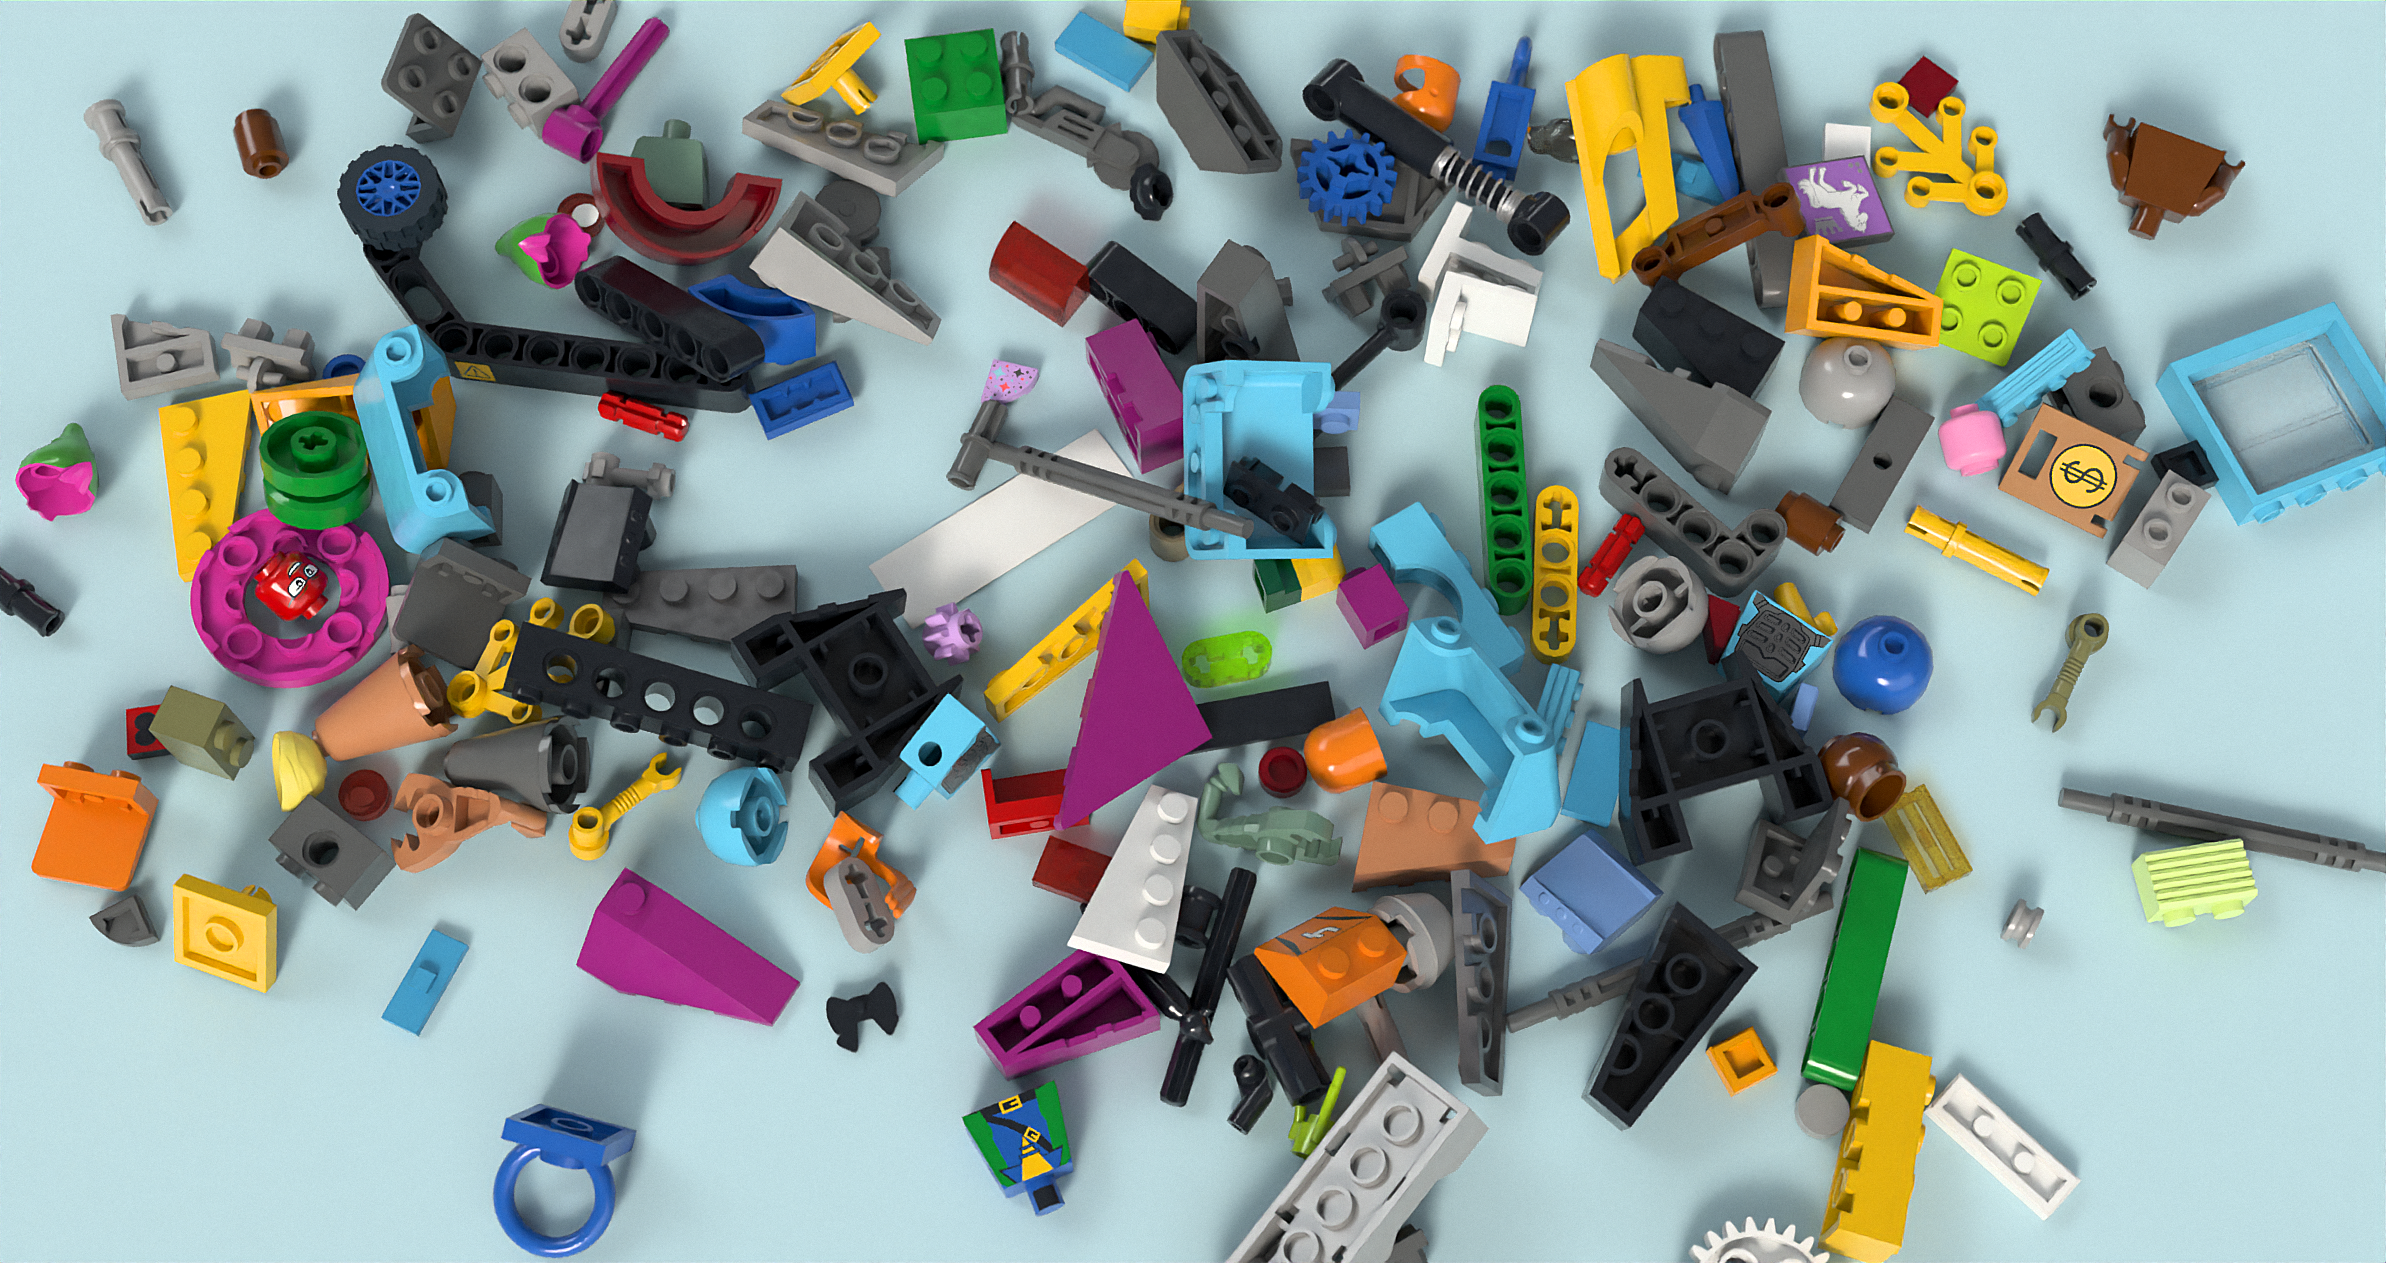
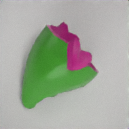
[495,213,592,289]
[15,423,99,522]

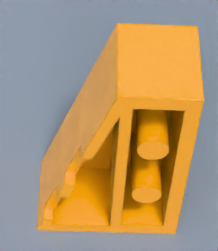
[1784,234,1944,351]

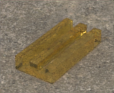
[1882,784,1973,894]

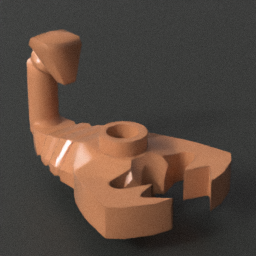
[391,773,547,873]

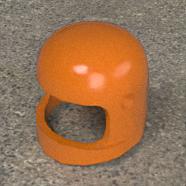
[1392,54,1461,133]
[1304,707,1387,794]

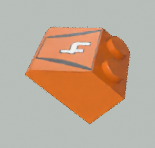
[1254,906,1408,1029]

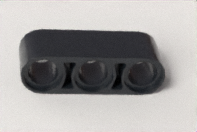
[1077,241,1197,355]

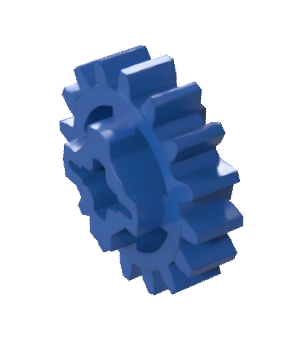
[1297,129,1397,226]

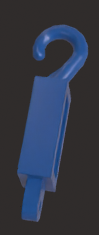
[1472,36,1536,185]

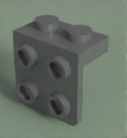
[381,13,483,144]
[392,537,532,671]
[1734,797,1852,926]

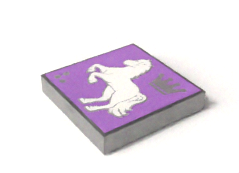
[1776,155,1895,249]

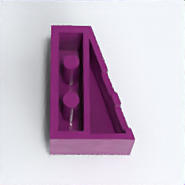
[1085,318,1184,474]

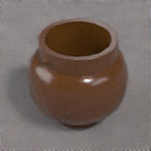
[1817,732,1907,822]

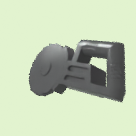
[1011,85,1160,191]
[815,179,891,323]

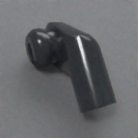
[1227,1054,1274,1135]

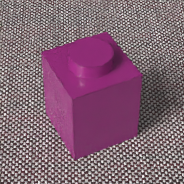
[1336,563,1409,650]

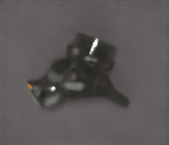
[1527,116,1579,164]

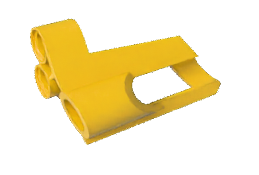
[1565,53,1692,284]

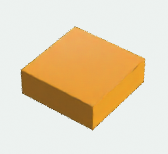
[1706,1026,1779,1097]

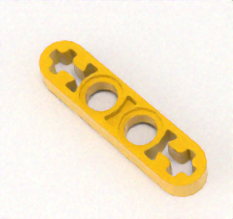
[1530,485,1579,665]

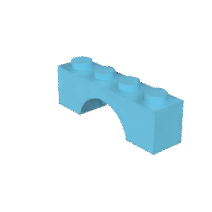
[1368,501,1526,679]

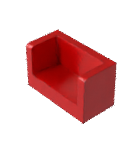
[981,756,1089,840]

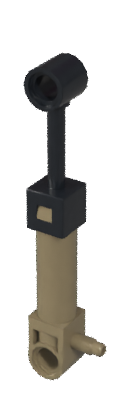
[1149,289,1427,562]

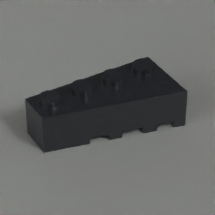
[1581,901,1759,1131]

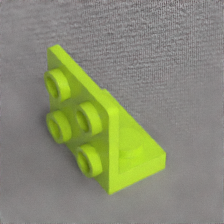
[1933,247,2042,367]

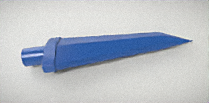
[1678,84,1740,202]

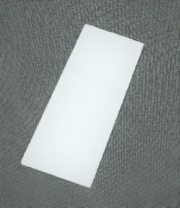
[869,428,1134,629]

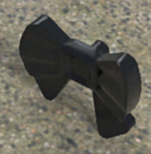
[826,982,899,1053]

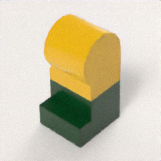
[1252,543,1347,614]

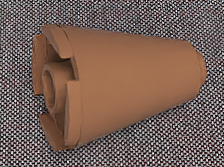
[312,644,458,762]

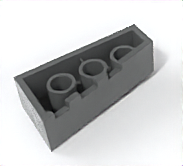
[1197,239,1301,365]

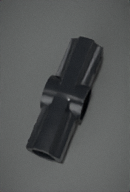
[1226,953,1332,1107]

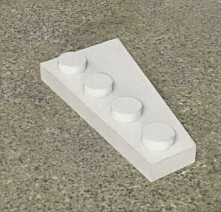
[1067,784,1198,974]

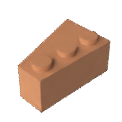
[1352,781,1517,893]

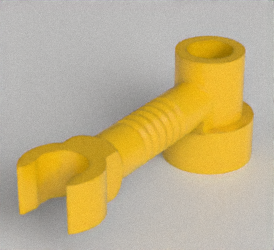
[568,752,682,860]

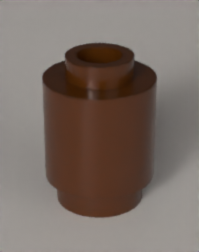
[233,108,289,179]
[1775,490,1846,556]

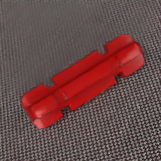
[598,391,689,442]
[1577,514,1645,598]

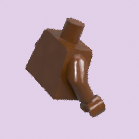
[2103,114,2245,240]

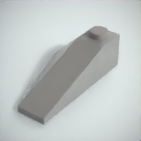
[749,191,942,346]

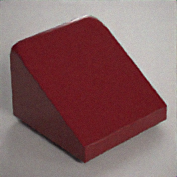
[1702,594,1741,666]

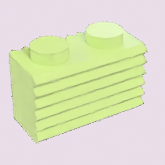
[2131,838,2258,927]

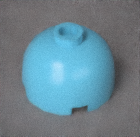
[695,767,788,867]

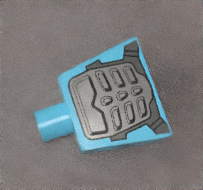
[1716,590,1834,705]
[893,693,1002,811]

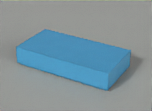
[1055,11,1153,93]
[1560,721,1620,829]

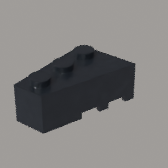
[1632,275,1786,401]

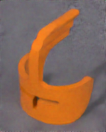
[805,811,917,918]

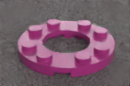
[190,508,392,688]

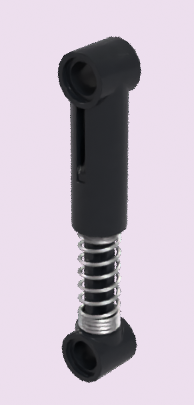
[1302,58,1571,256]

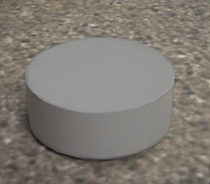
[1794,1084,1850,1139]

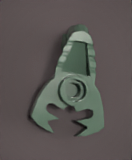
[1196,763,1343,866]

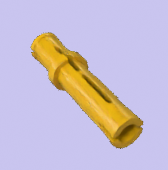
[1904,505,2050,597]

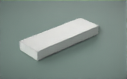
[1924,1073,2081,1221]

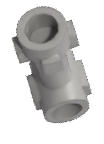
[582,452,676,500]

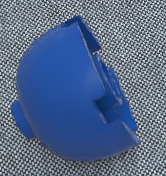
[1832,615,1934,715]

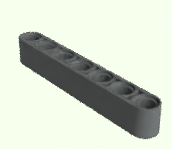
[1713,30,1800,309]

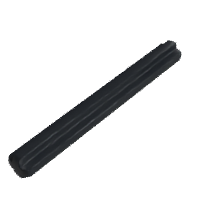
[1160,867,1257,1107]

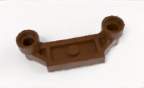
[1631,182,1806,291]

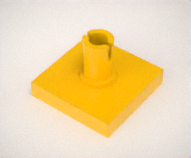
[781,21,882,115]
[173,873,277,993]

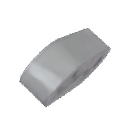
[559,0,617,63]
[824,857,894,954]

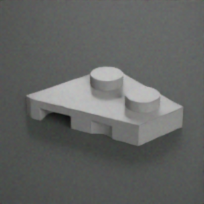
[110,314,221,401]

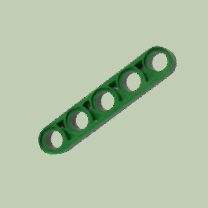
[1474,385,1533,616]
[1800,846,1909,1092]

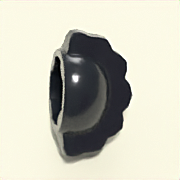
[1129,162,1173,221]

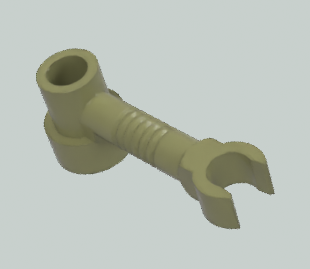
[2031,613,2109,733]

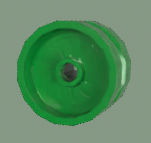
[259,411,373,530]

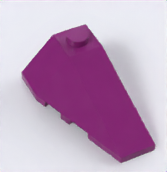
[576,867,801,1027]

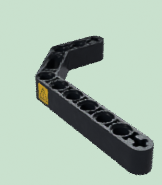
[363,154,755,413]

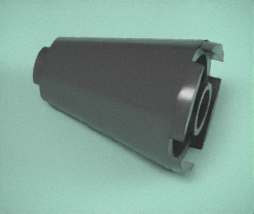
[444,715,590,814]

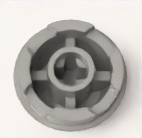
[1366,892,1455,993]

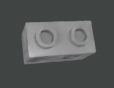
[480,27,581,140]
[2106,470,2212,589]

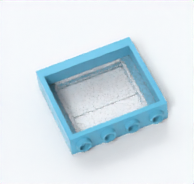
[2155,302,2386,526]

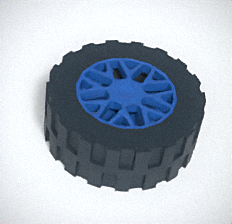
[337,144,448,252]

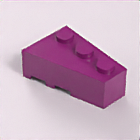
[973,949,1161,1082]

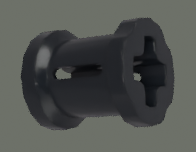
[1174,885,1221,949]

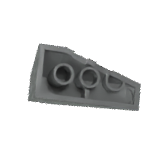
[1590,338,1772,495]

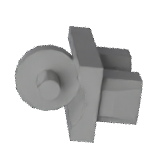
[220,318,317,394]

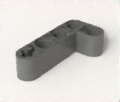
[1598,447,1788,598]

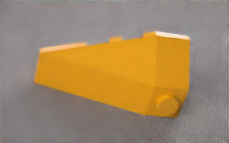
[250,373,456,471]

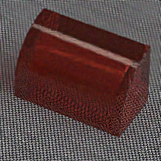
[989,220,1090,328]

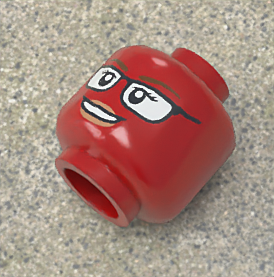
[253,550,329,622]

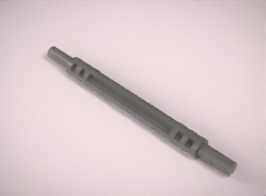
[988,441,1254,539]
[2058,787,2386,873]
[1504,890,1834,1034]

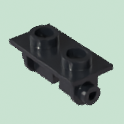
[1223,456,1326,546]

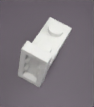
[1416,201,1543,303]

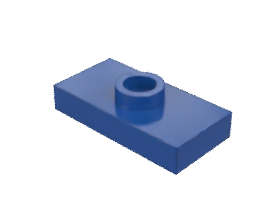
[748,361,855,440]

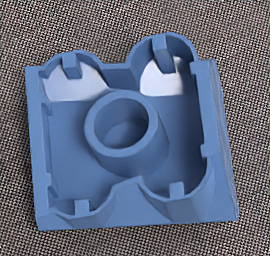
[1519,828,1664,955]

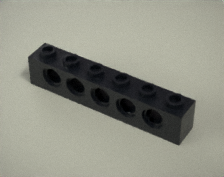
[502,621,814,774]

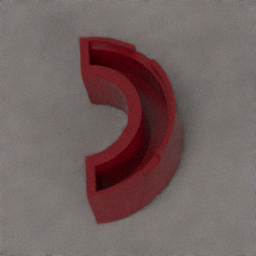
[590,152,783,266]

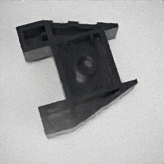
[731,588,964,818]
[1618,649,1834,867]

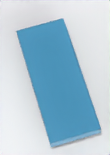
[1637,151,1724,206]
[381,929,469,1037]

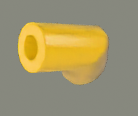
[1773,582,1838,637]

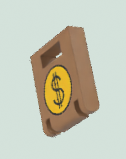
[1998,402,2150,539]

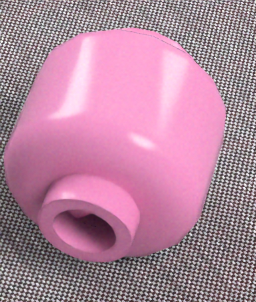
[1938,404,2007,477]

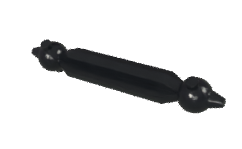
[1079,902,1214,1045]

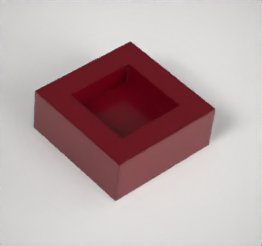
[1897,55,1959,119]

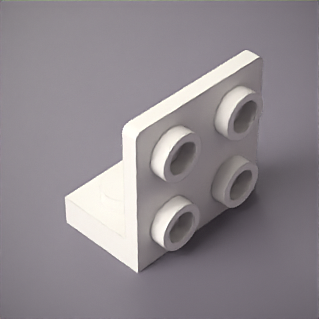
[1424,271,1538,367]

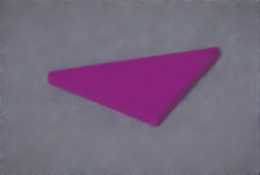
[1053,570,1212,831]

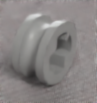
[2000,898,2044,949]

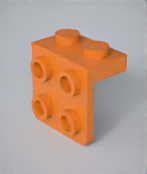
[31,761,159,891]

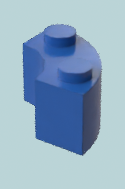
[688,274,816,366]

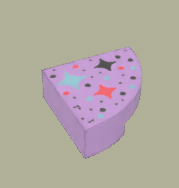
[981,359,1039,406]

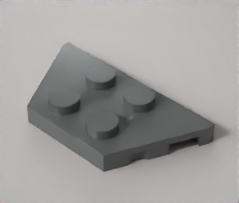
[1290,138,1455,242]

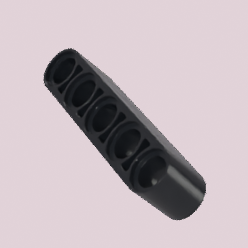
[574,255,765,383]

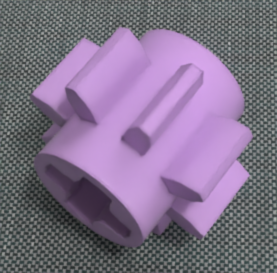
[922,602,983,666]

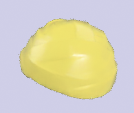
[272,731,327,812]

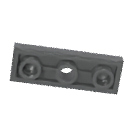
[1828,396,1936,534]

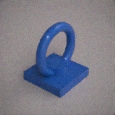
[493,1104,637,1258]

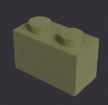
[148,685,255,781]

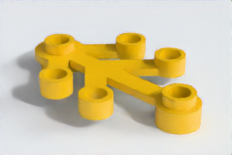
[1869,82,2008,216]
[447,597,615,726]

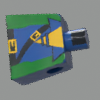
[962,1080,1074,1216]

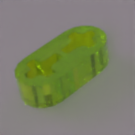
[1182,631,1272,688]

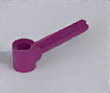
[542,17,670,164]

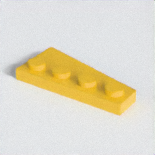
[158,389,254,583]
[983,558,1150,724]

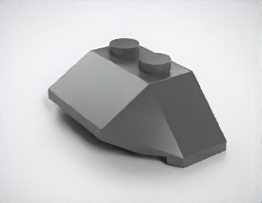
[1156,30,1283,174]

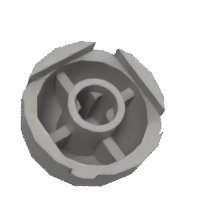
[1799,336,1896,430]
[1608,555,1709,655]

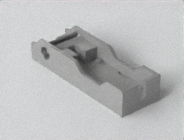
[1226,1051,1489,1263]

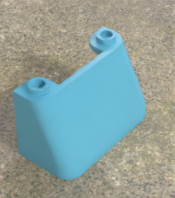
[353,324,496,554]
[1183,360,1337,560]
[1378,616,1562,844]

